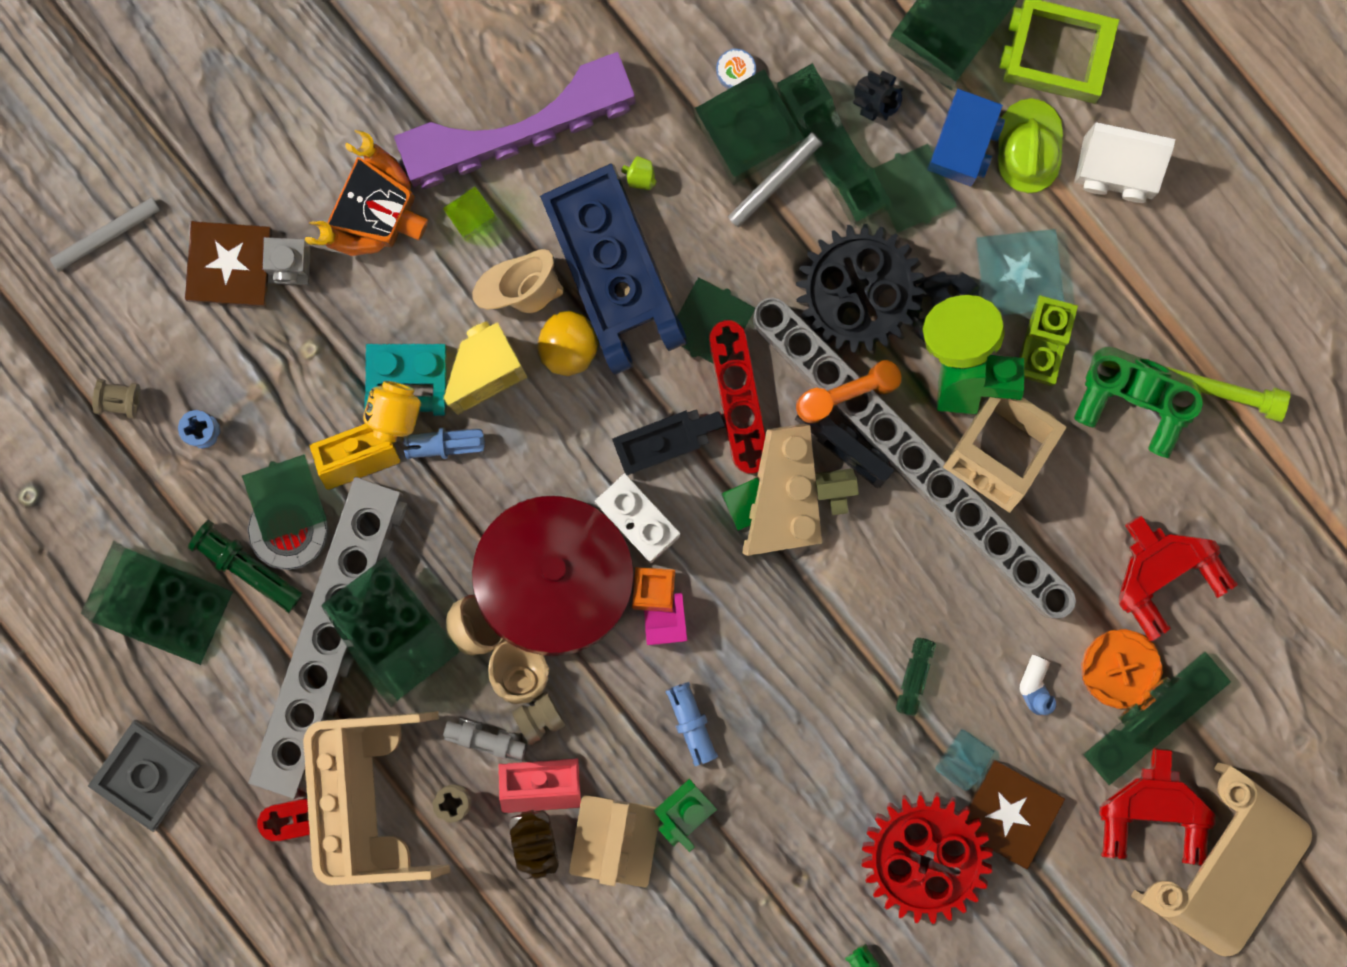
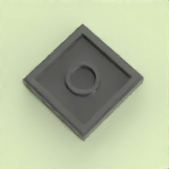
[88,720,202,832]

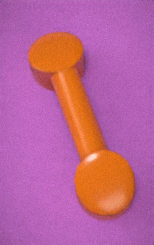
[796,360,902,423]

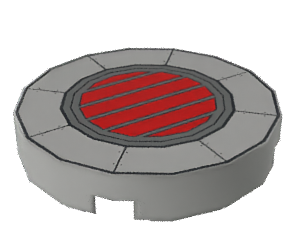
[247,490,329,570]

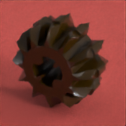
[509,810,559,880]

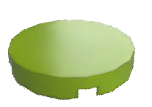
[923,295,1005,368]

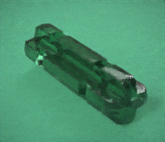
[896,637,936,716]

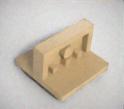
[569,795,659,887]

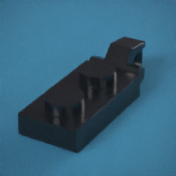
[612,409,725,476]
[795,415,894,488]

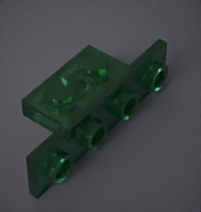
[1082,651,1231,786]

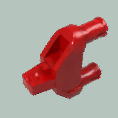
[1118,516,1238,642]
[1099,748,1216,865]

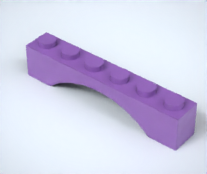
[394,52,636,189]

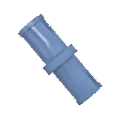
[665,682,718,766]

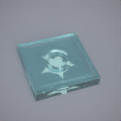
[975,229,1064,316]

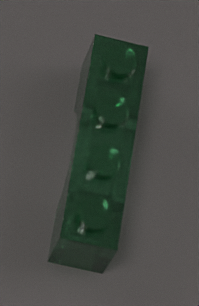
[776,63,892,229]

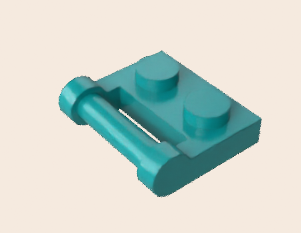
[364,344,447,416]

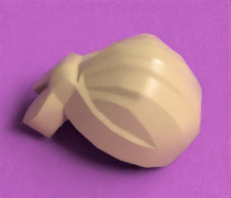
[446,594,505,656]

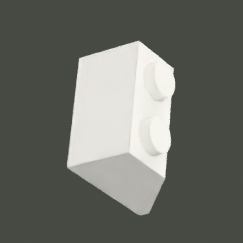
[1074,122,1175,203]

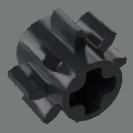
[853,71,903,121]

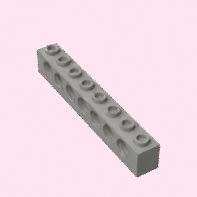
[248,477,407,799]

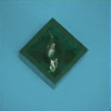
[694,69,804,185]

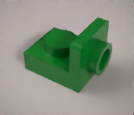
[654,779,717,852]

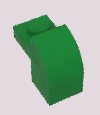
[937,355,1024,414]

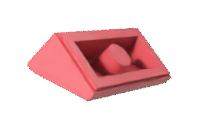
[498,758,581,813]

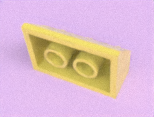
[444,321,528,415]

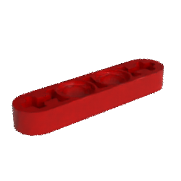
[709,320,765,474]

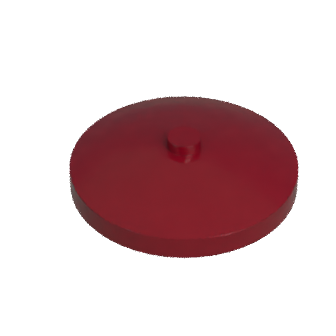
[472,496,633,656]

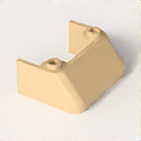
[304,711,450,885]

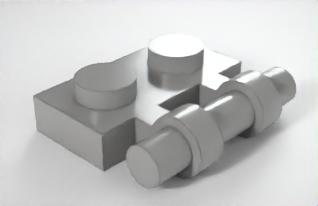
[443,718,528,762]

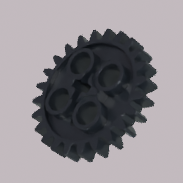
[796,224,927,355]

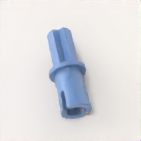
[404,427,485,459]

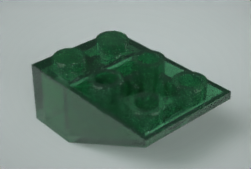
[888,0,1018,91]
[81,540,233,665]
[321,557,460,708]

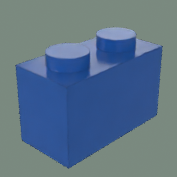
[927,89,1005,187]

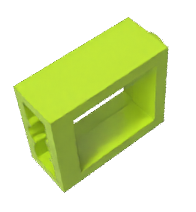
[999,0,1119,104]

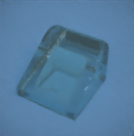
[935,729,995,791]

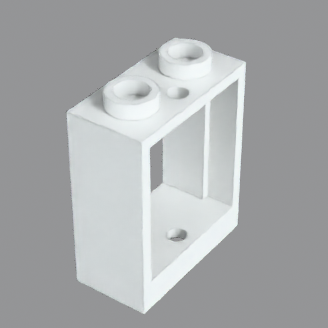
[594,473,680,564]

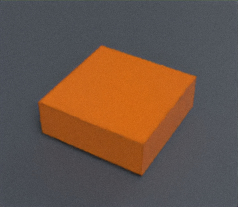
[632,567,676,612]

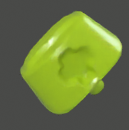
[621,156,657,190]

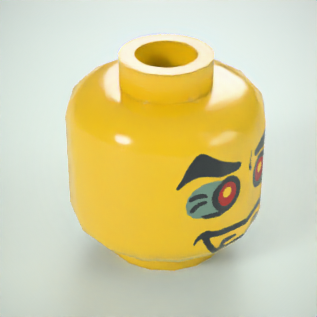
[363,381,421,443]

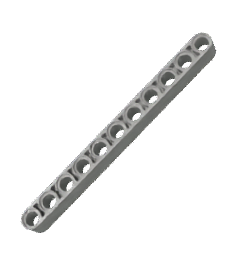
[753,298,1076,619]

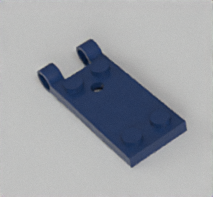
[540,163,688,375]

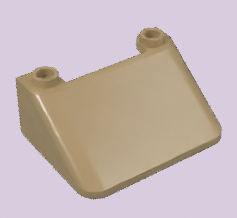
[1130,763,1312,956]

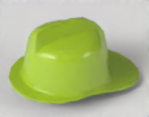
[998,98,1063,193]

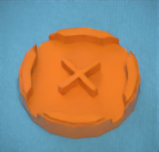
[1081,629,1163,709]

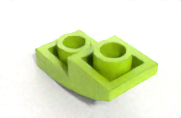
[1019,295,1078,386]

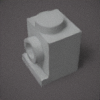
[263,237,311,285]

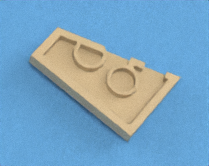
[742,424,822,556]

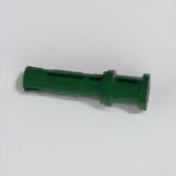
[187,519,304,614]

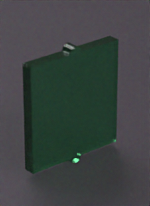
[868,144,957,234]
[677,277,755,365]
[242,454,327,542]

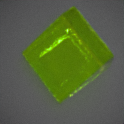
[443,186,498,241]

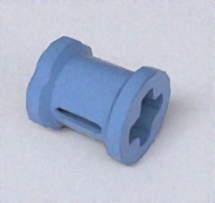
[178,410,221,449]

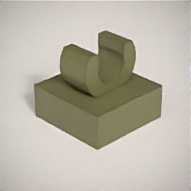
[815,468,859,515]

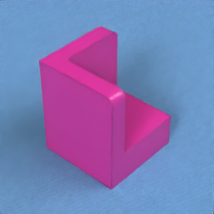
[644,593,687,645]

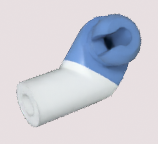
[1019,655,1056,715]

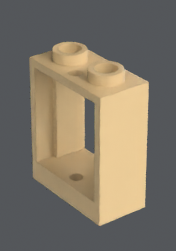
[943,397,1067,513]

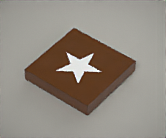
[185,221,272,307]
[967,759,1065,870]

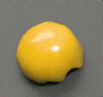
[537,311,599,376]

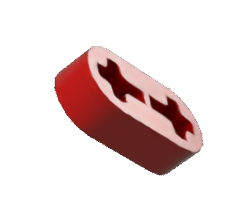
[257,798,310,841]

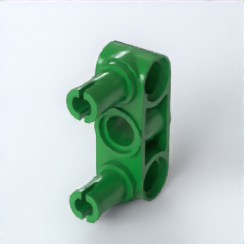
[1074,347,1203,458]

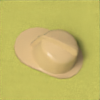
[472,249,563,314]

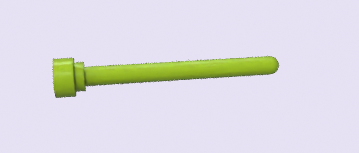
[1101,360,1291,422]

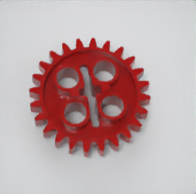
[861,792,993,924]

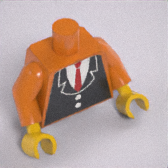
[305,130,429,256]

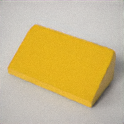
[309,424,400,490]

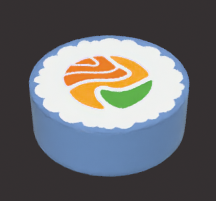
[716,49,756,91]

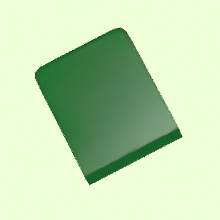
[721,477,760,531]

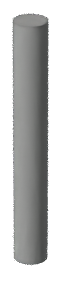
[728,132,823,228]
[50,197,161,272]

